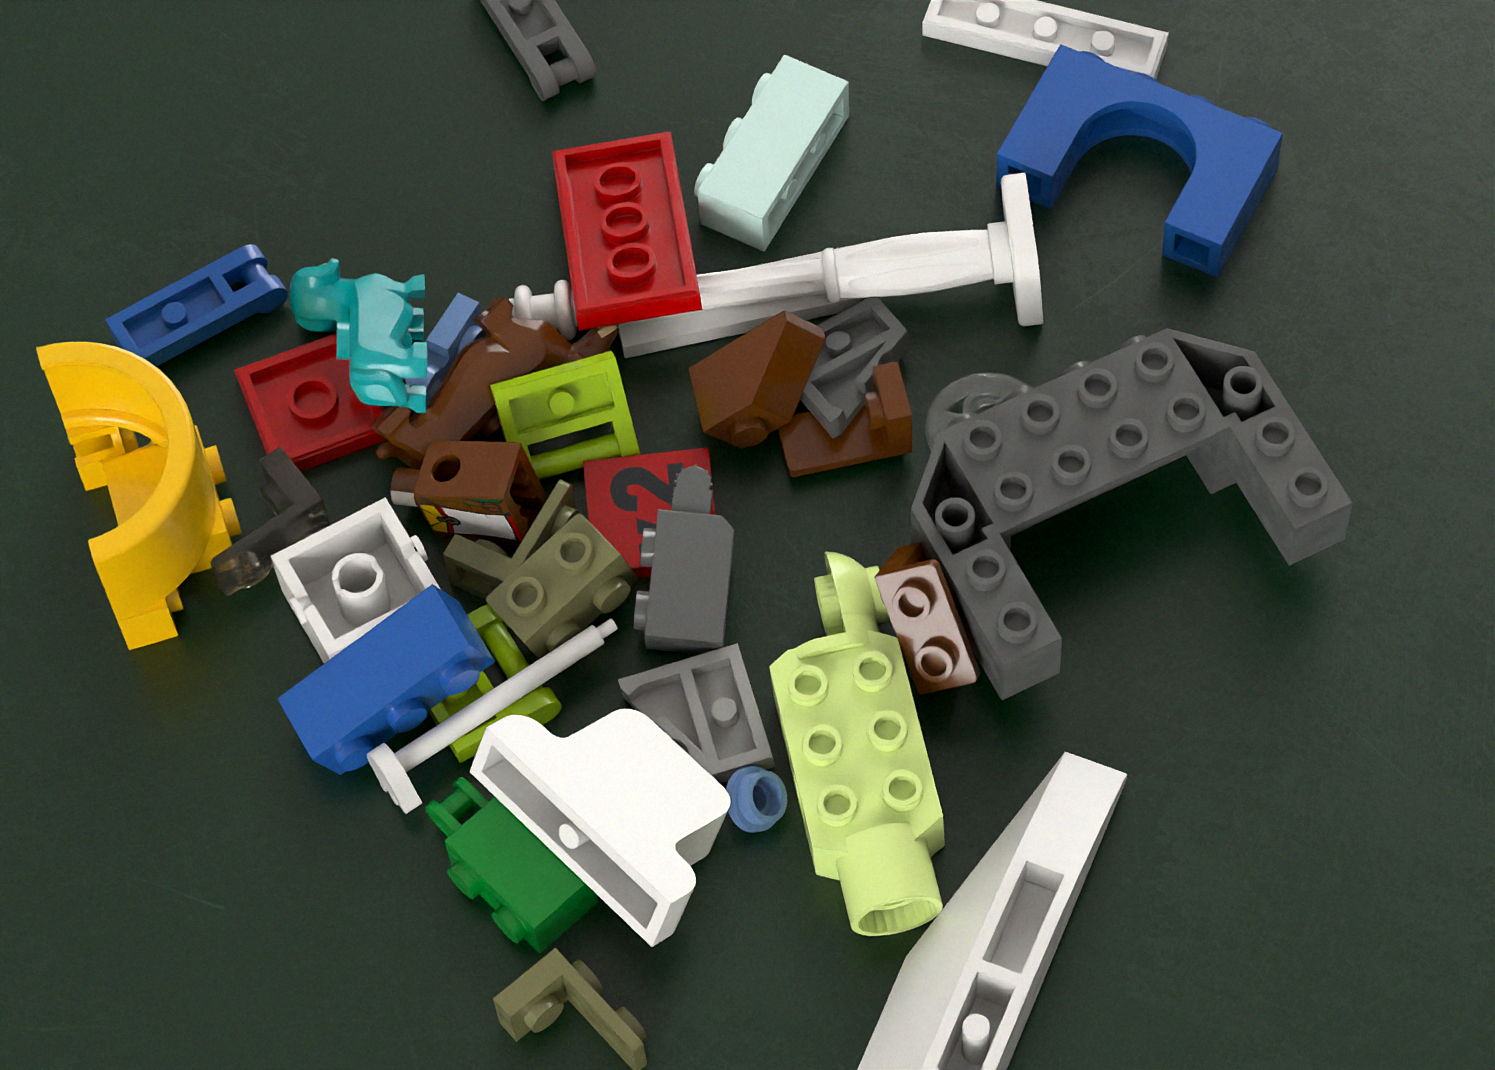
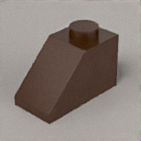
[689,310,825,449]

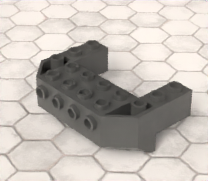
[911,328,1353,700]

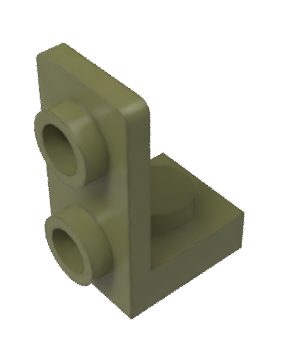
[443,480,580,600]
[493,948,647,1070]

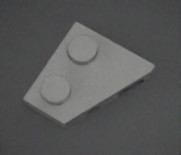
[618,643,775,784]

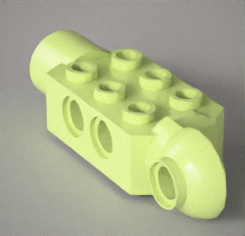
[769,552,945,936]

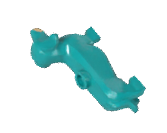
[290,258,427,413]

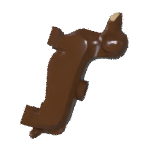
[369,297,619,469]

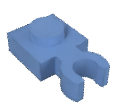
[405,293,486,406]

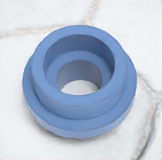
[726,766,787,833]

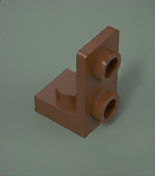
[777,361,913,477]

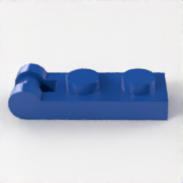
[105,244,288,367]

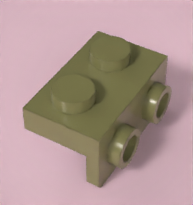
[486,514,639,660]

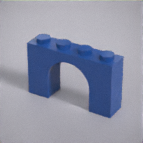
[996,44,1283,278]

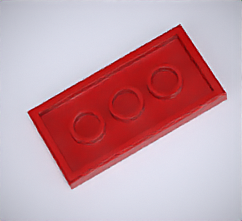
[552,131,702,331]

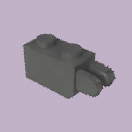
[634,464,734,654]

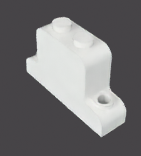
[470,709,731,947]

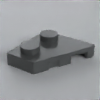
[800,297,910,439]

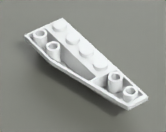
[857,752,1127,1070]

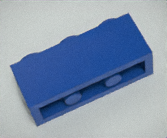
[277,584,495,775]

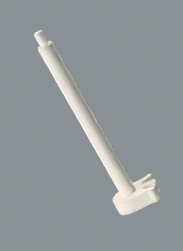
[366,619,618,814]

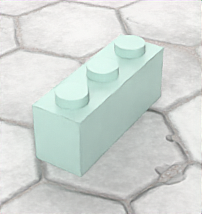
[694,55,849,252]

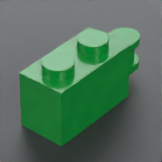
[425,777,599,954]

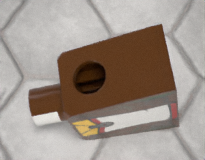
[391,440,548,555]

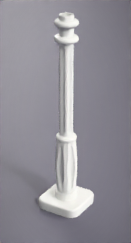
[509,173,1044,340]

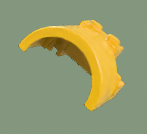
[36,342,242,650]

